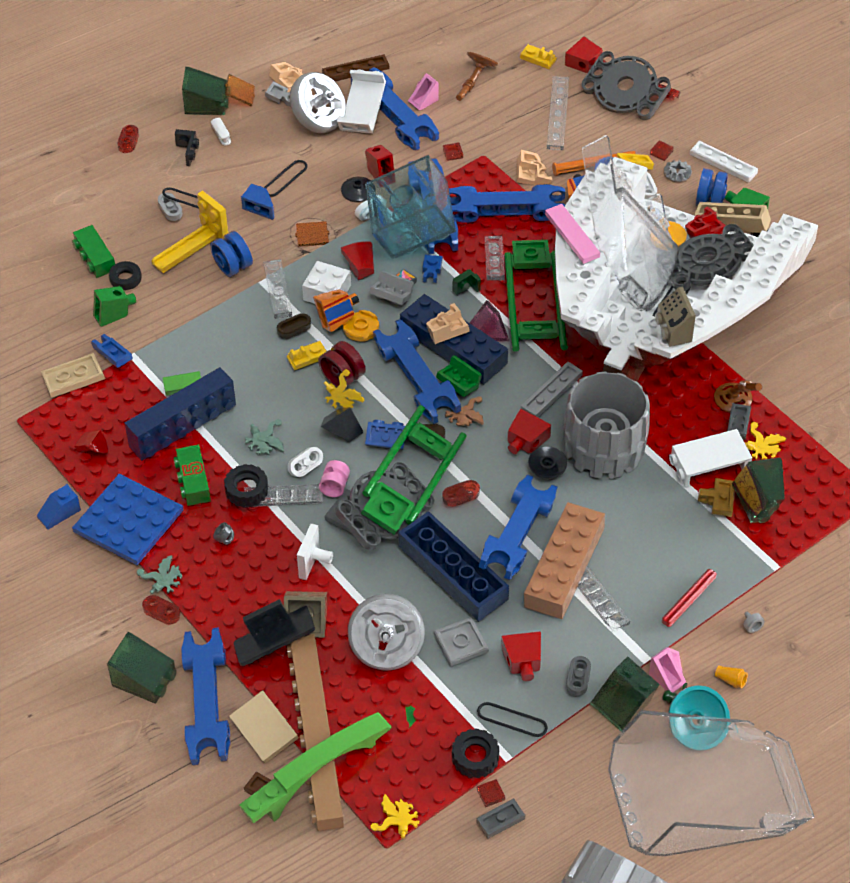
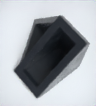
[321,407,363,443]

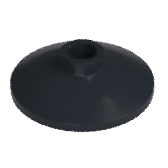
[341,176,376,202]
[528,447,567,479]

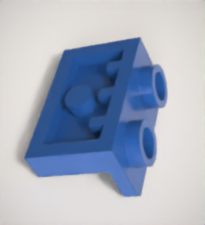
[365,420,405,450]

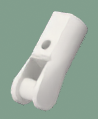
[211,118,231,146]

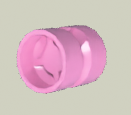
[319,460,350,497]

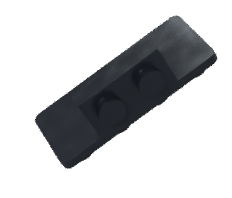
[234,599,315,666]

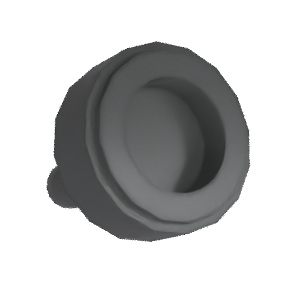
[213,522,234,545]

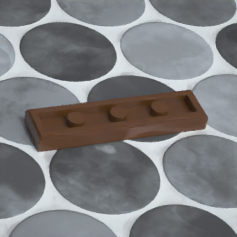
[322,54,390,81]

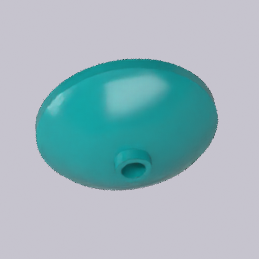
[668,686,730,750]

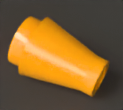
[715,665,748,689]

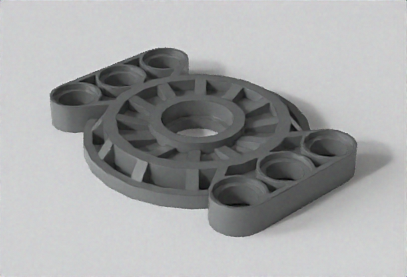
[581,51,671,120]
[657,224,754,291]
[335,462,435,550]

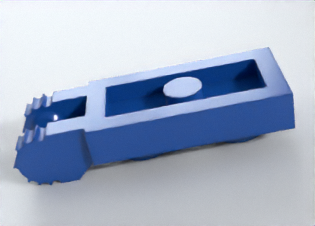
[91,334,133,368]

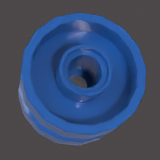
[696,168,728,206]
[210,231,253,277]

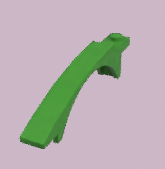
[239,712,392,824]

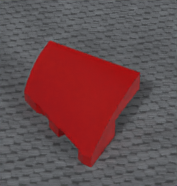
[685,206,726,239]
[341,241,374,280]

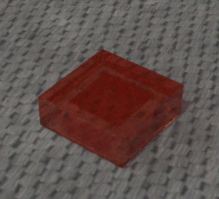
[650,140,674,161]
[443,142,463,161]
[477,779,505,808]

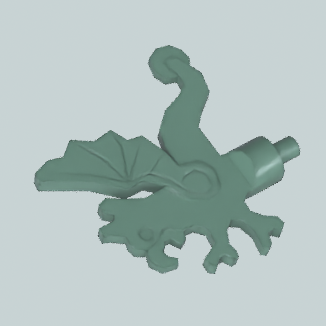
[245,419,284,455]
[137,555,182,594]

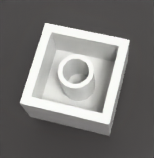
[302,261,351,304]

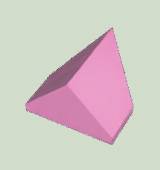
[408,73,439,110]
[649,647,686,693]

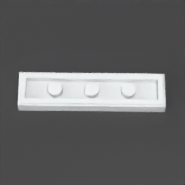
[690,141,758,183]

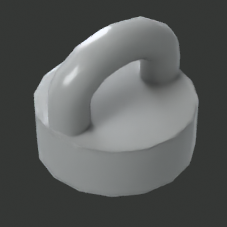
[743,612,765,633]

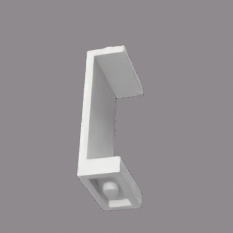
[337,69,386,134]
[669,429,752,487]

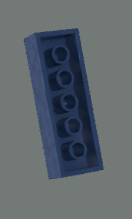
[400,294,508,385]
[125,367,236,461]
[398,511,509,622]

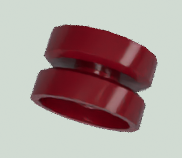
[318,341,366,388]

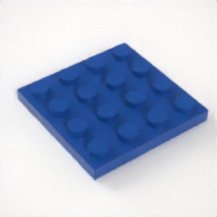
[72,474,183,565]

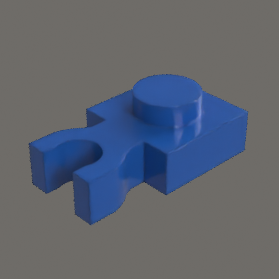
[423,254,443,283]

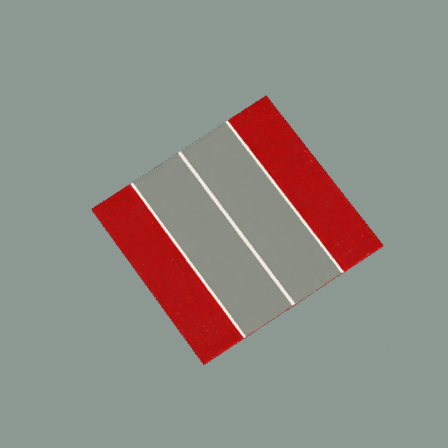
[17,156,850,848]

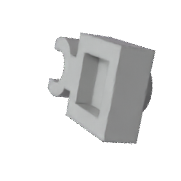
[265,82,291,107]

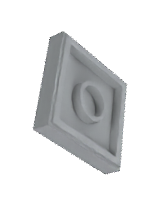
[434,617,489,666]

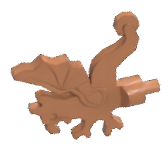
[445,396,484,426]

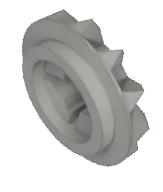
[664,160,692,182]

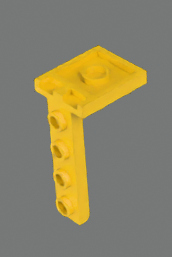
[151,190,228,273]

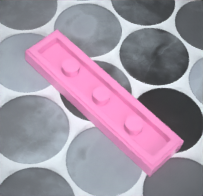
[545,204,600,264]

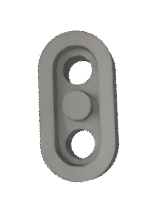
[158,192,183,221]

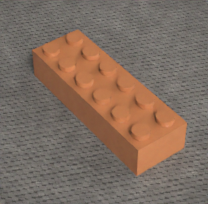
[524,502,605,619]

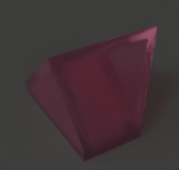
[470,300,510,341]

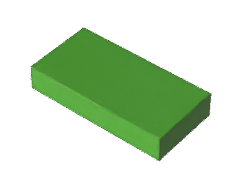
[162,371,201,396]

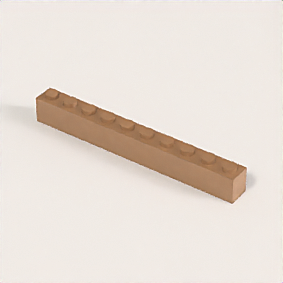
[287,634,344,831]

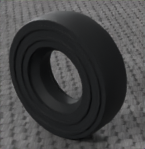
[109,261,142,290]

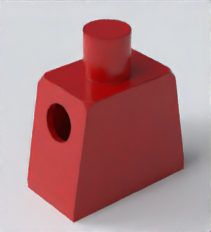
[565,36,606,73]
[365,145,396,186]
[508,409,552,454]
[501,631,541,681]

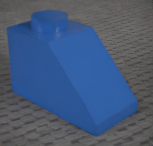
[241,183,274,220]
[37,484,81,530]

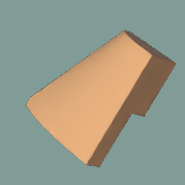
[269,62,303,93]
[517,150,552,185]
[426,303,470,344]

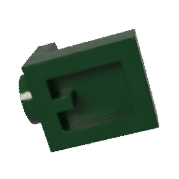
[452,269,481,295]

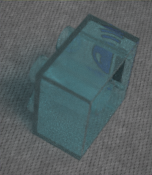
[365,155,456,259]

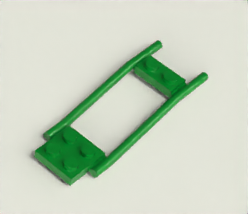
[504,240,568,352]
[361,405,467,535]

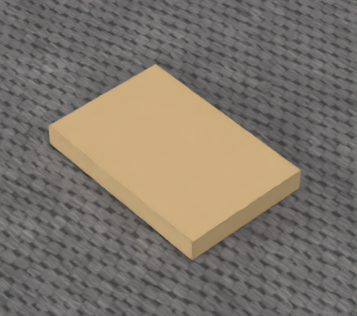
[41,353,105,398]
[229,691,299,763]

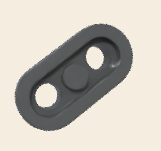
[566,656,591,696]

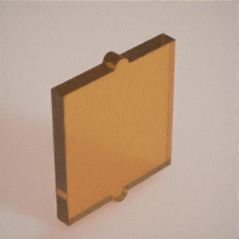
[225,74,255,106]
[295,221,330,247]

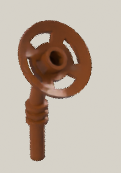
[456,52,498,101]
[714,380,762,413]

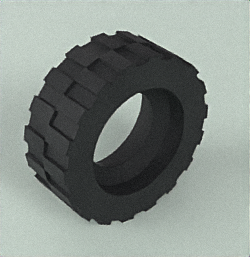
[224,464,268,508]
[452,728,499,778]

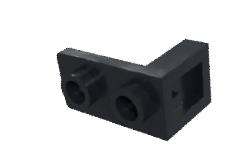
[175,129,199,166]

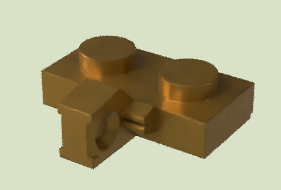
[698,478,735,517]

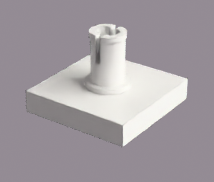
[297,524,333,580]

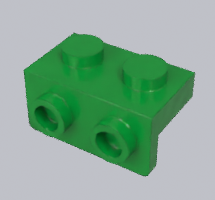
[436,355,482,397]

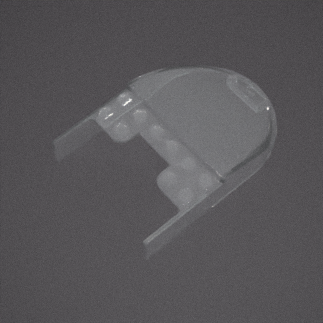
[582,135,678,312]

